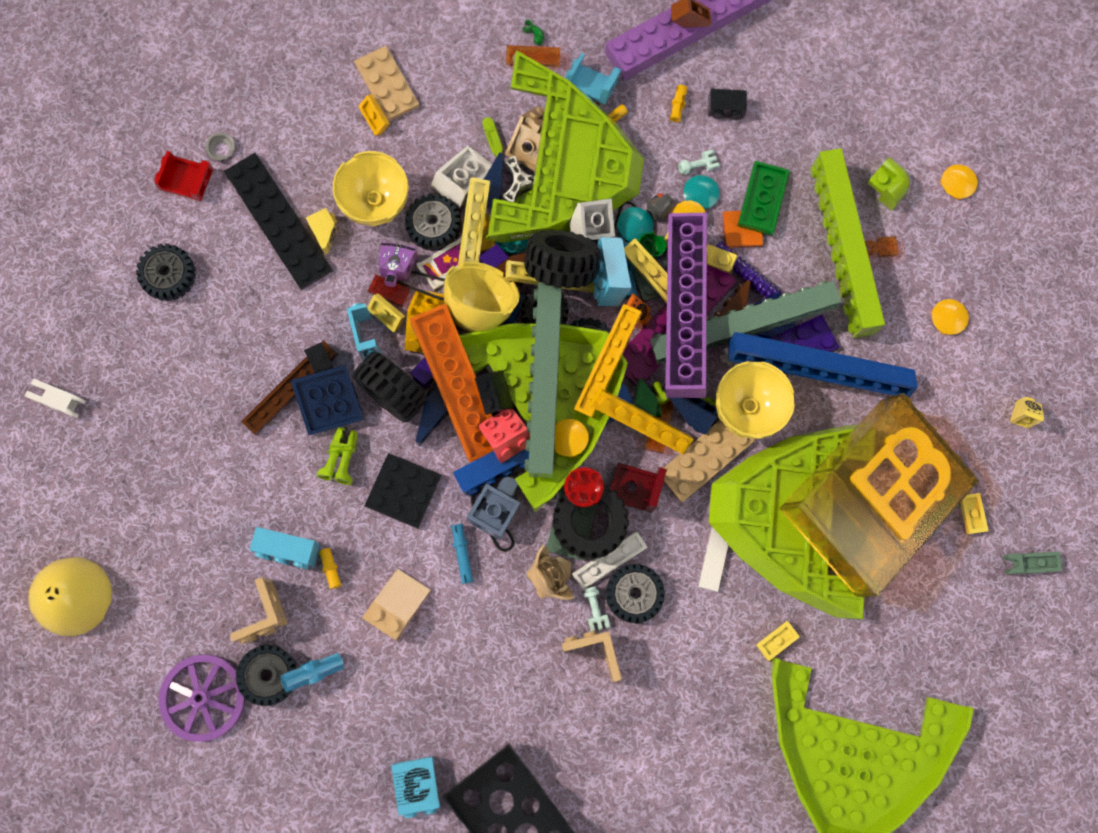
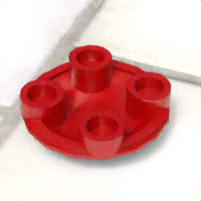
[564,467,604,507]

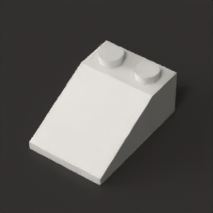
[430,145,492,209]

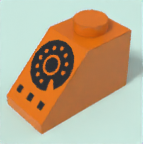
[627,294,652,330]

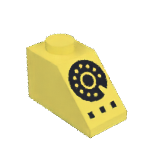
[306,208,337,255]
[1010,397,1044,429]

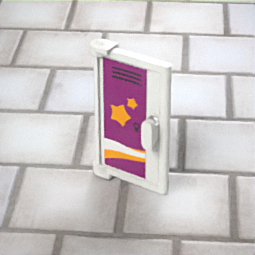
[416,236,480,291]

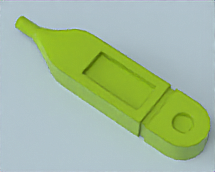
[482,117,503,157]

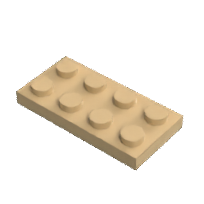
[354,46,419,121]

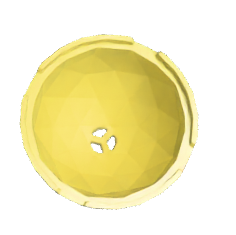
[443,262,520,332]
[28,557,112,636]

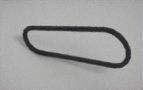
[396,270,445,300]

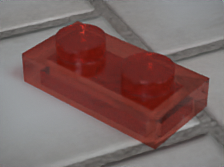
[368,274,410,307]

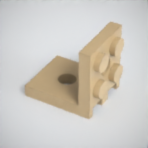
[505,106,545,171]
[230,577,288,644]
[561,631,622,682]

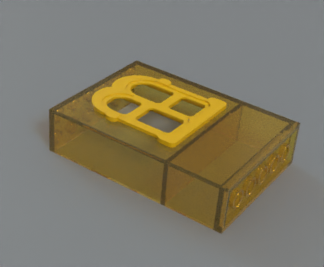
[779,393,979,597]

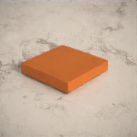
[722,211,763,248]

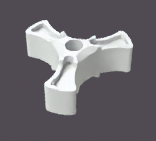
[503,156,534,202]

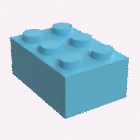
[593,237,631,307]
[249,527,321,570]

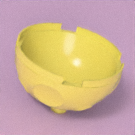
[333,151,409,227]
[716,361,794,439]

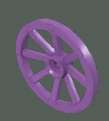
[159,655,245,742]

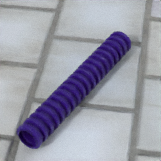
[715,241,796,323]

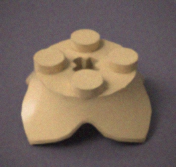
[527,545,574,600]

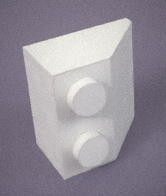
[570,199,615,240]

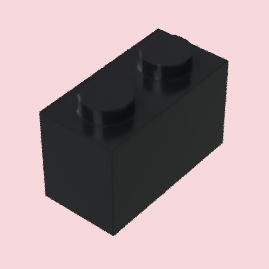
[708,89,747,120]
[475,371,514,415]

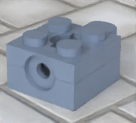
[466,477,520,541]

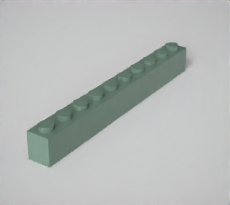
[650,281,842,365]
[525,282,562,478]

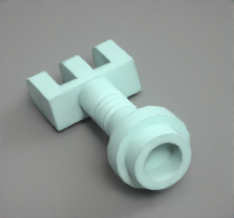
[678,150,720,175]
[583,586,610,632]

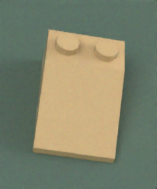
[362,569,431,641]

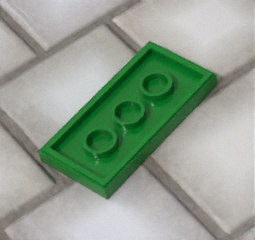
[737,161,790,236]

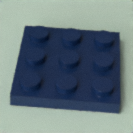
[291,364,365,435]

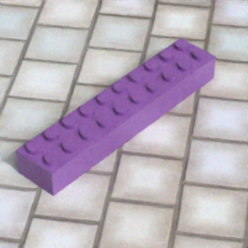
[605,0,771,81]
[666,212,707,398]

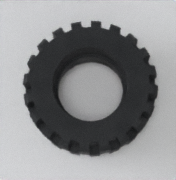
[524,229,600,289]
[352,352,427,423]
[552,484,629,560]

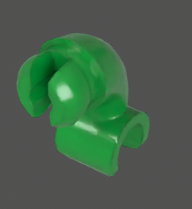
[523,20,544,45]

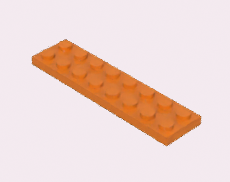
[409,304,493,462]

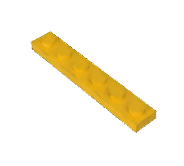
[574,304,642,418]
[589,388,694,454]

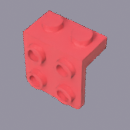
[479,408,530,463]

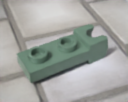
[1003,551,1062,575]

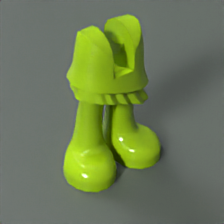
[316,427,358,485]

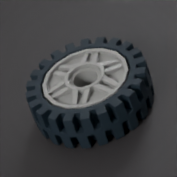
[405,193,461,251]
[606,564,665,623]

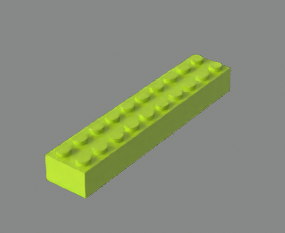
[810,148,885,338]

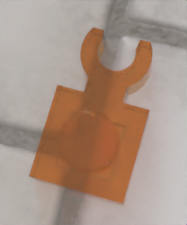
[865,236,899,257]

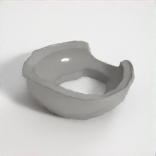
[205,132,235,161]

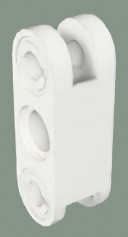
[24,379,86,418]

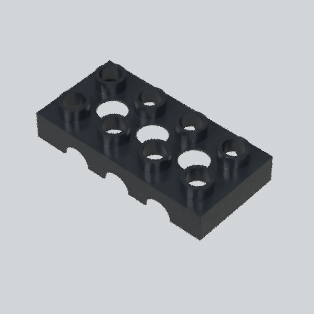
[442,743,575,833]

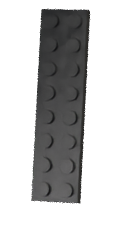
[224,153,333,290]

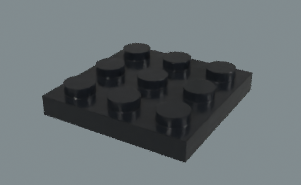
[364,453,442,529]

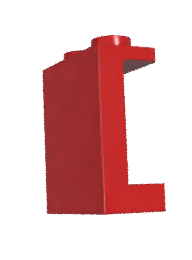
[154,151,213,202]

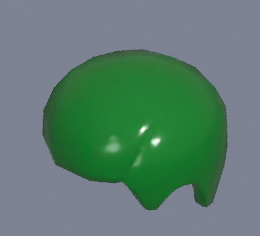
[637,232,667,259]

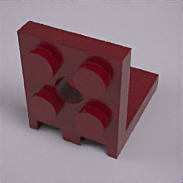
[610,462,667,513]

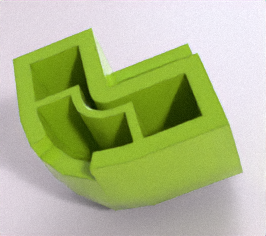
[867,157,910,211]

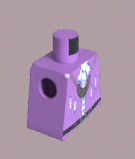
[379,241,418,287]

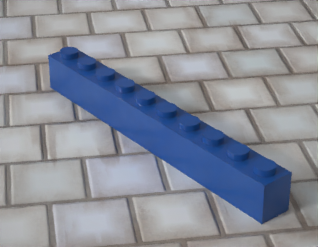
[728,332,918,399]
[453,383,634,496]

